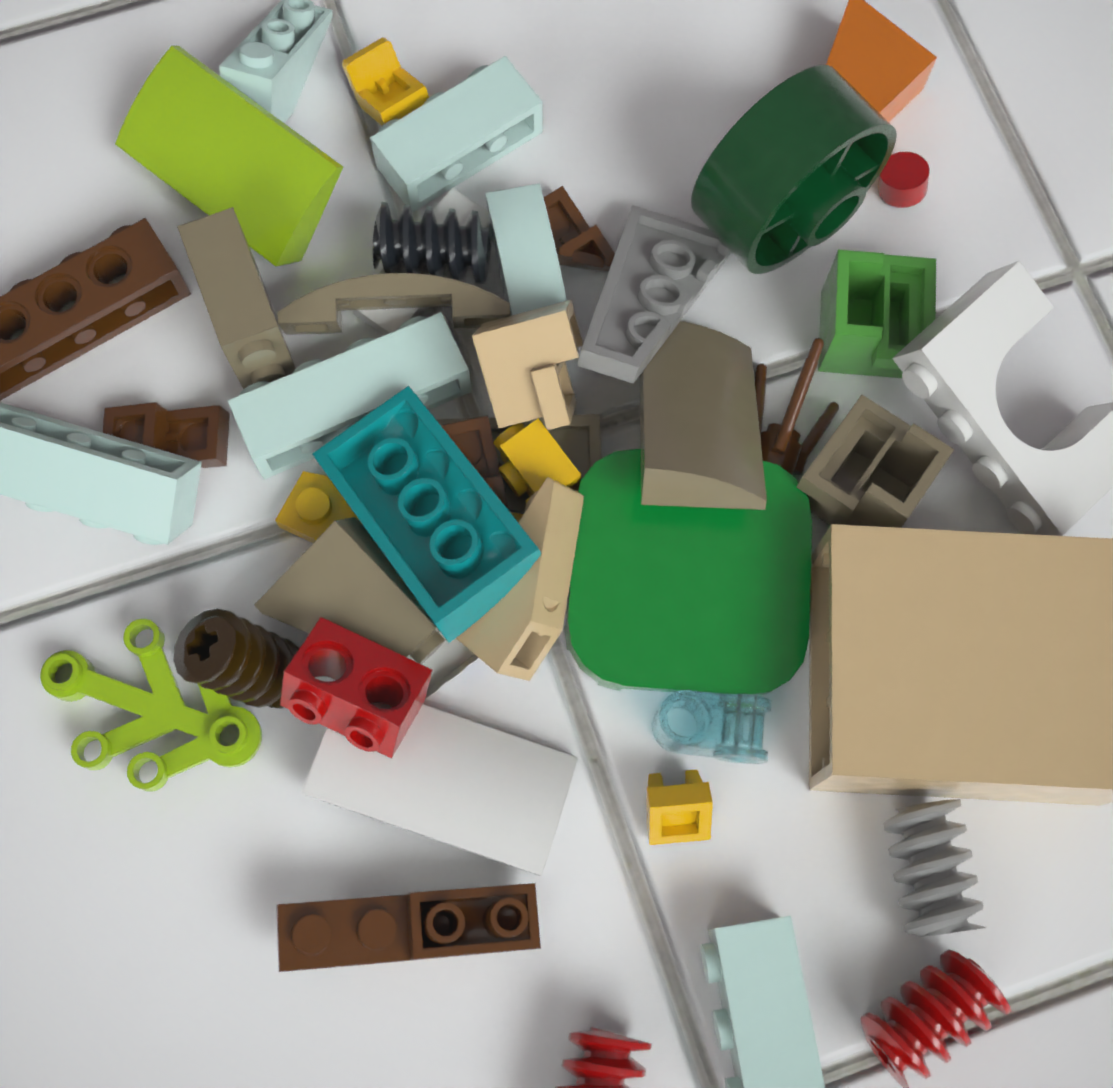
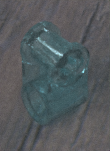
[652,690,772,764]

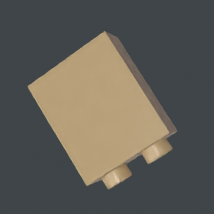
[809,524,1113,806]

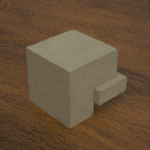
[797,395,955,528]

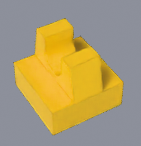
[646,770,713,845]

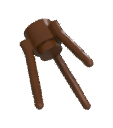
[755,338,839,476]

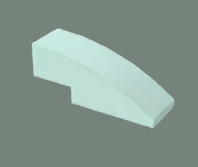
[485,183,567,316]

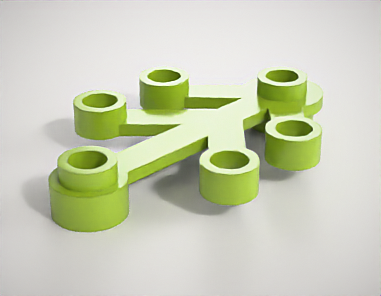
[40,619,262,792]

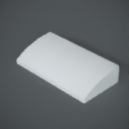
[302,702,578,876]

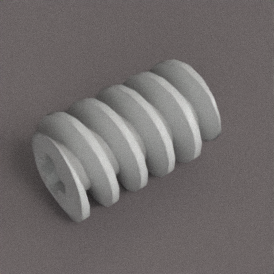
[883,799,987,937]

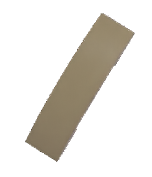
[277,273,510,335]

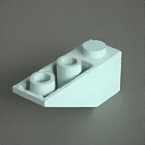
[220,0,333,123]

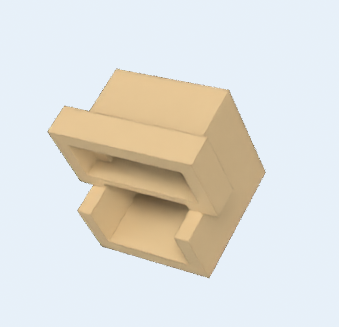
[472,300,583,430]

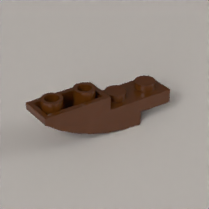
[276,883,541,972]

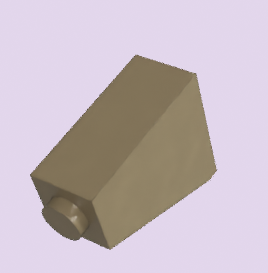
[254,517,446,664]

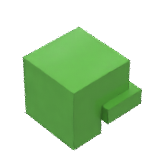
[818,249,936,379]

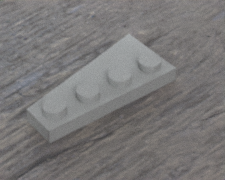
[577,205,731,384]

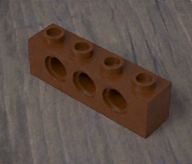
[0,217,191,401]

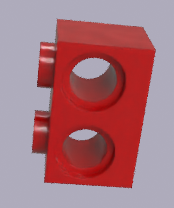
[280,617,433,759]

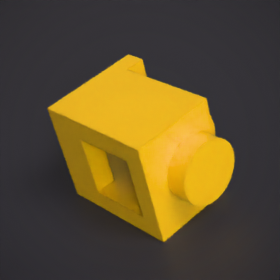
[494,418,581,504]

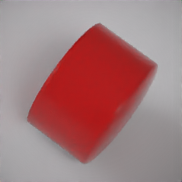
[878,152,930,208]

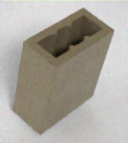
[177,207,296,389]

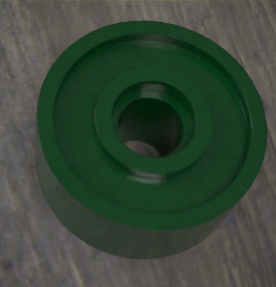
[691,65,897,274]

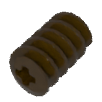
[173,608,300,709]

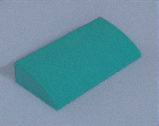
[312,385,541,643]

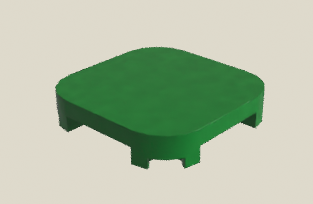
[564,449,812,700]

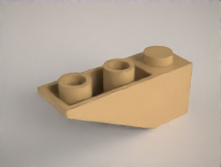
[456,477,584,681]

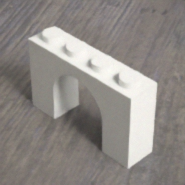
[892,261,1113,536]

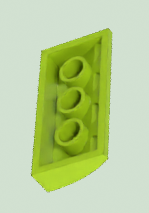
[115,46,343,267]

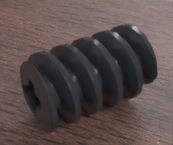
[372,202,492,284]

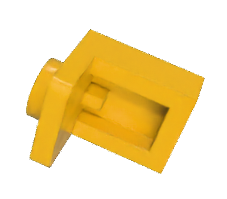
[342,37,429,126]

